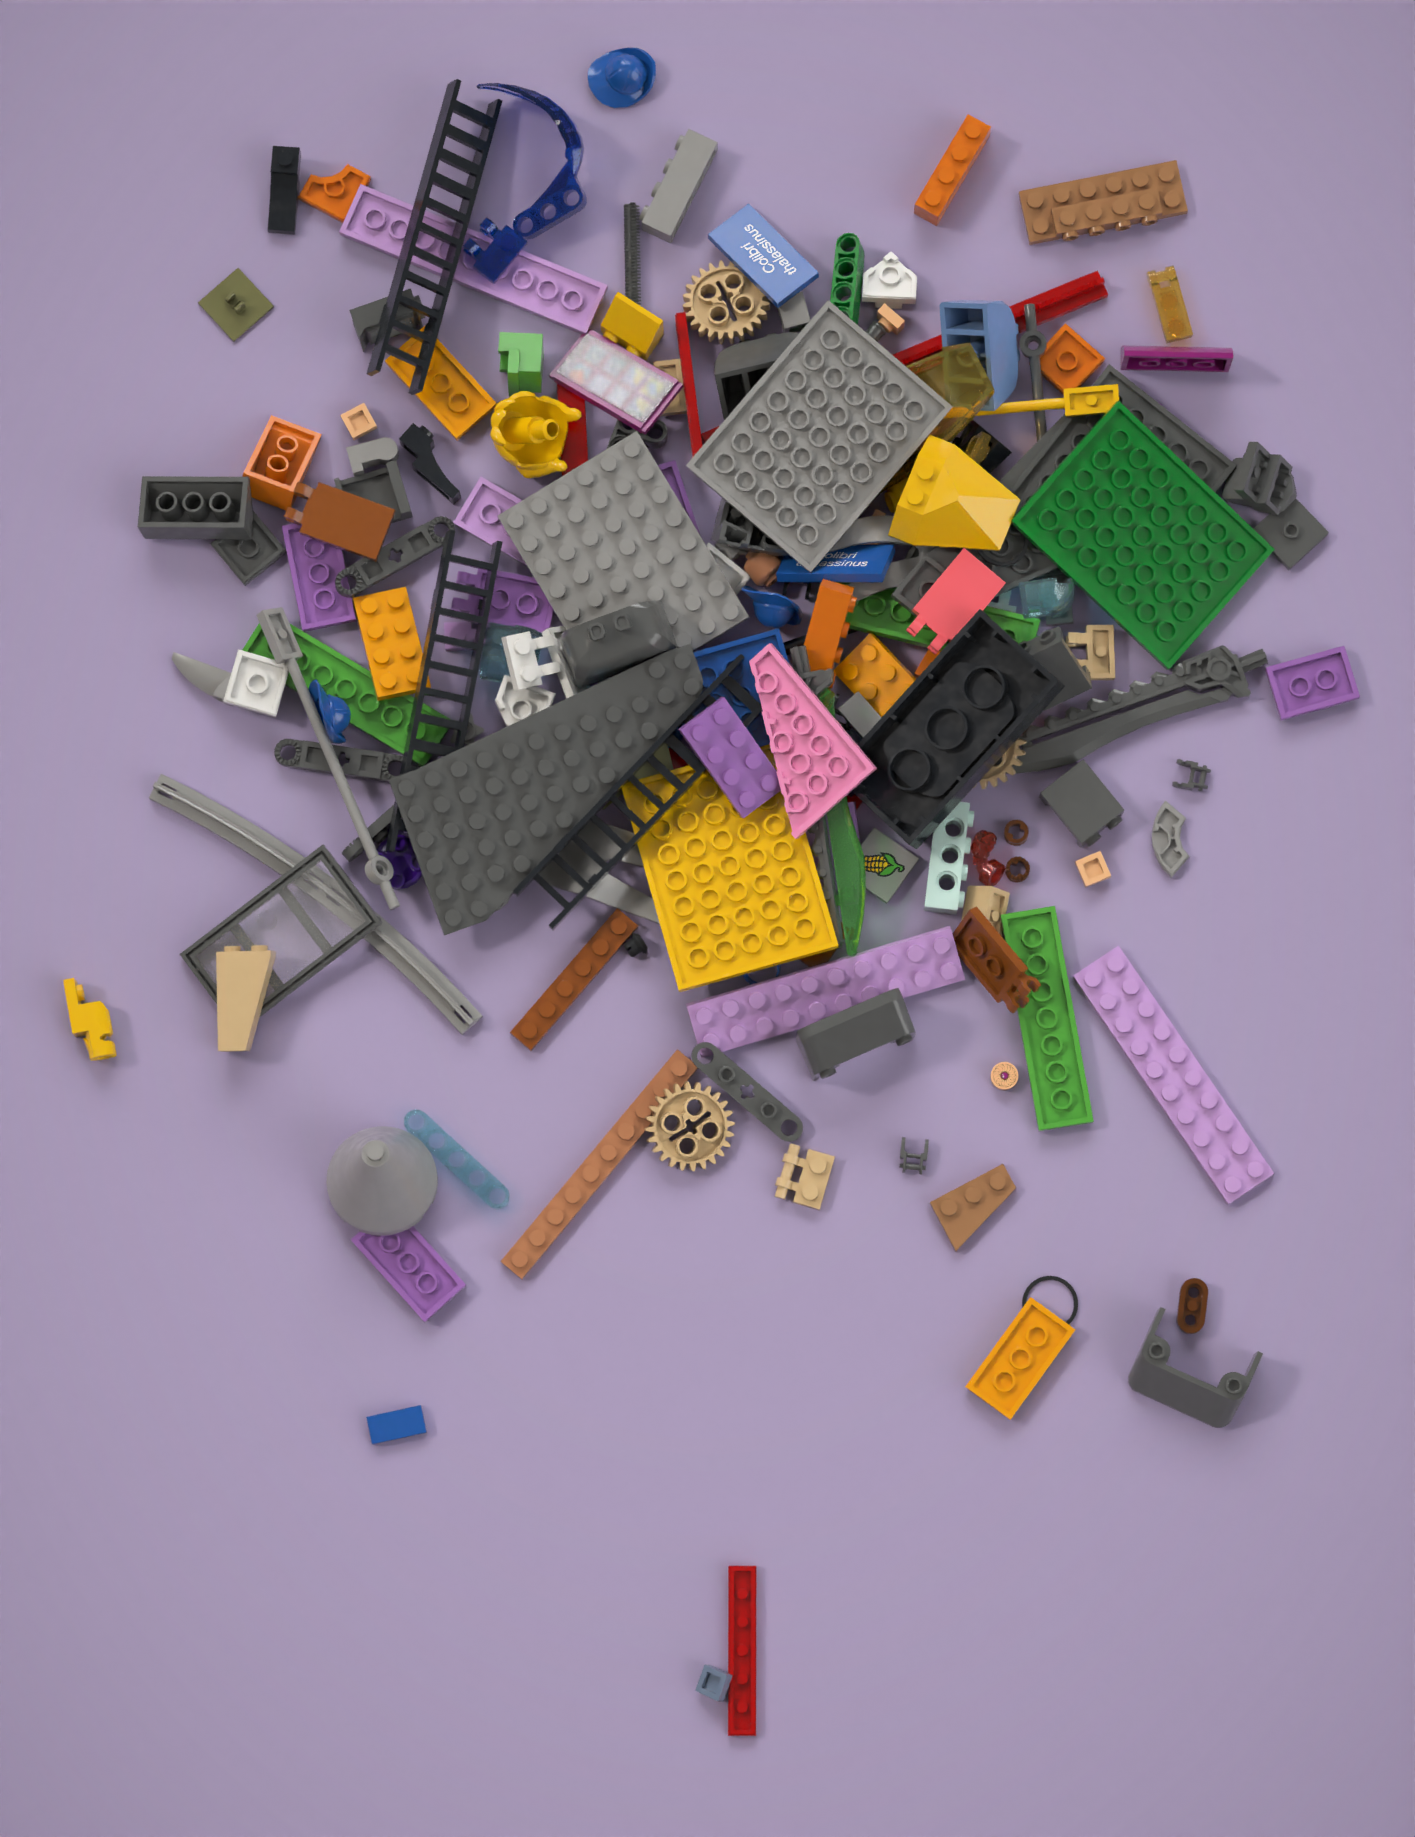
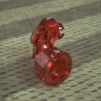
[970,830,1005,886]

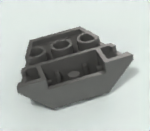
[711,498,789,556]

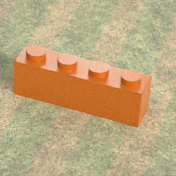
[914,114,991,226]
[804,579,857,696]

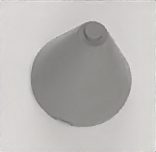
[326,1126,438,1236]

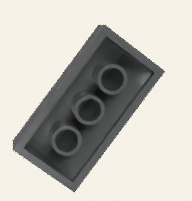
[137,476,253,540]

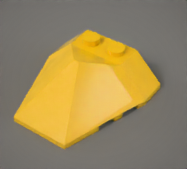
[888,435,1021,551]

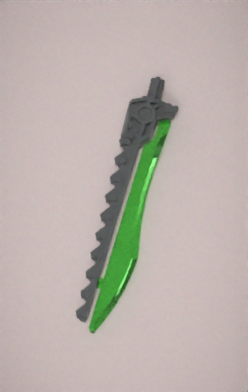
[790,645,866,956]

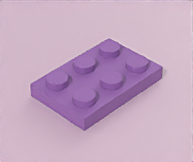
[1265,646,1360,721]

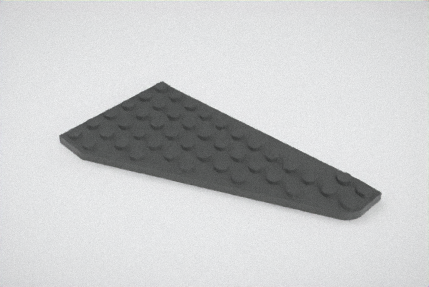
[890,364,1236,617]
[388,644,703,935]

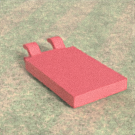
[906,548,1006,655]

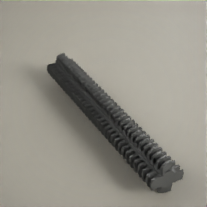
[624,202,641,305]

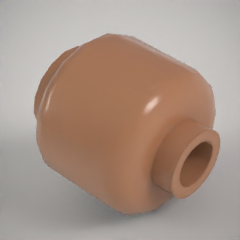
[744,552,782,588]

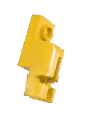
[63,978,117,1061]

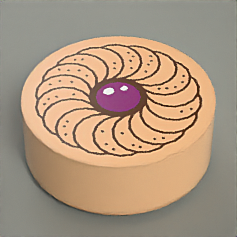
[990,1062,1018,1090]

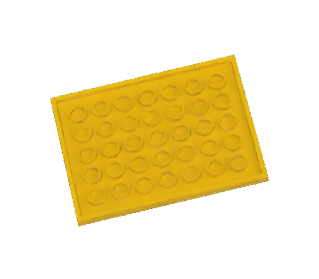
[622,744,839,992]

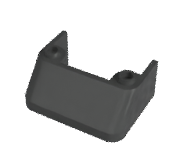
[796,988,916,1081]
[1128,1307,1263,1428]

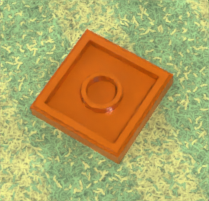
[1029,323,1105,395]

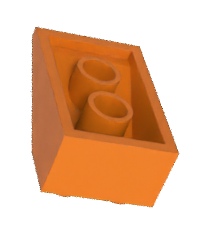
[242,415,322,510]

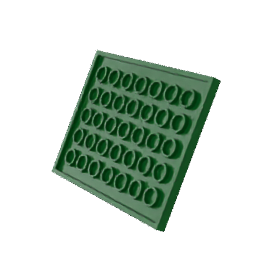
[1011,401,1275,670]

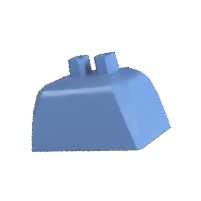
[939,300,1020,411]

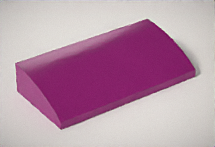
[1120,345,1233,372]

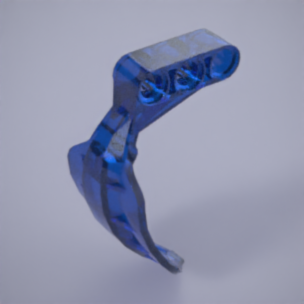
[476,83,587,239]

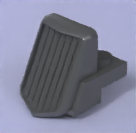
[1222,442,1297,516]

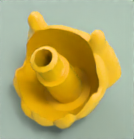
[490,391,581,479]

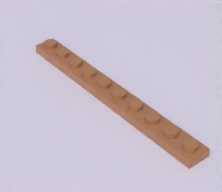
[500,1049,698,1279]

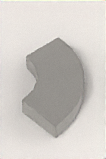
[1152,801,1189,878]

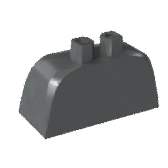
[714,332,799,420]
[559,600,678,688]

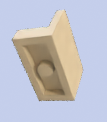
[961,885,1010,936]

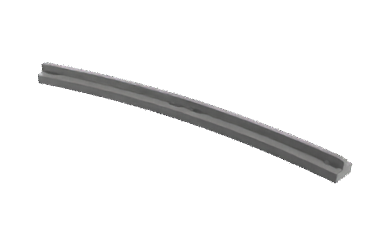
[149,774,483,1035]

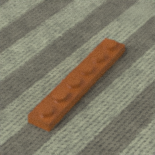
[510,908,638,1051]

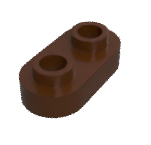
[1176,1278,1208,1334]

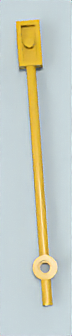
[943,384,1120,419]

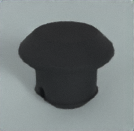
[624,933,648,957]

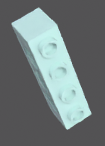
[924,802,975,915]

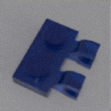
[463,217,527,284]

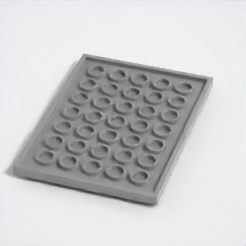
[686,300,953,573]
[498,431,750,684]

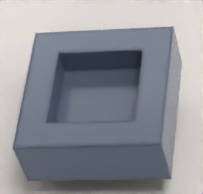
[695,1664,733,1702]

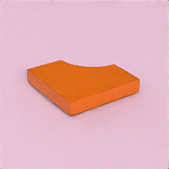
[298,164,371,223]

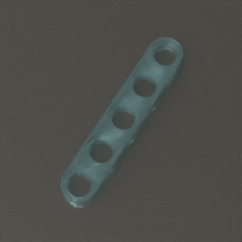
[404,1109,510,1210]

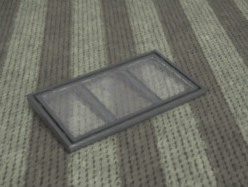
[180,845,382,1017]

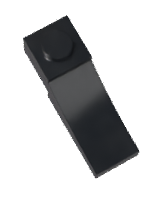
[267,146,301,235]
[399,423,461,505]

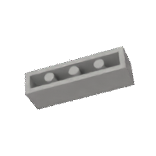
[639,129,718,243]

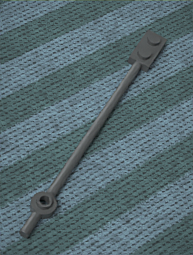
[1020,304,1074,626]

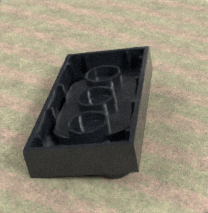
[852,609,1065,849]

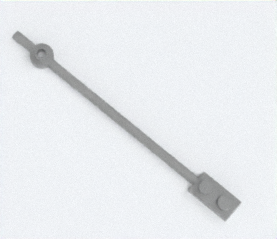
[256,607,400,910]

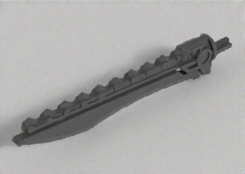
[995,645,1268,774]

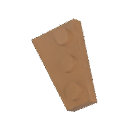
[930,1164,1016,1252]

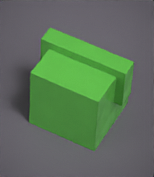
[498,332,544,397]

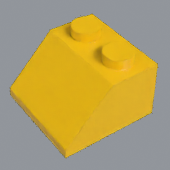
[601,292,664,361]

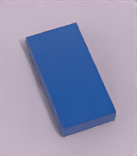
[366,1405,427,1445]

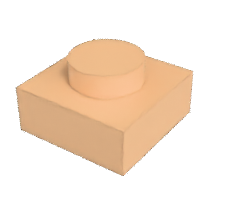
[877,303,905,335]
[340,403,377,440]
[1075,851,1111,888]

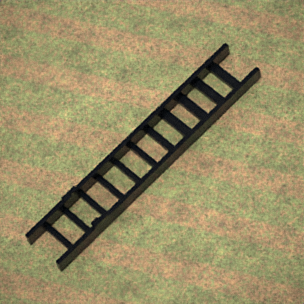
[366,79,502,395]
[385,530,502,853]
[513,654,763,931]

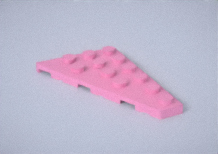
[749,643,877,839]

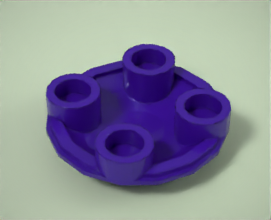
[376,834,422,890]

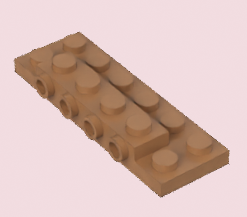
[1018,160,1188,245]

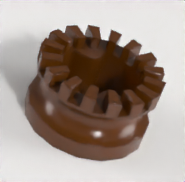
[1004,820,1029,846]
[1005,856,1030,883]

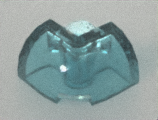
[1019,578,1075,619]
[480,622,543,683]

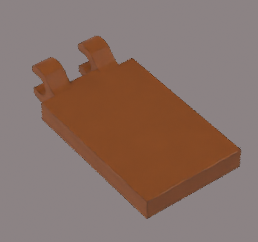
[284,482,396,562]
[952,906,1041,1013]

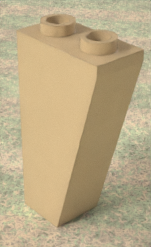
[216,945,276,1052]

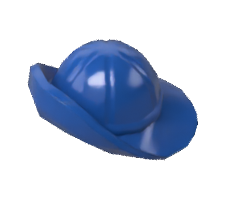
[588,47,656,108]
[741,586,802,628]
[308,680,351,744]

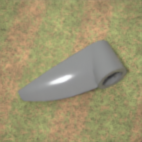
[172,652,233,706]

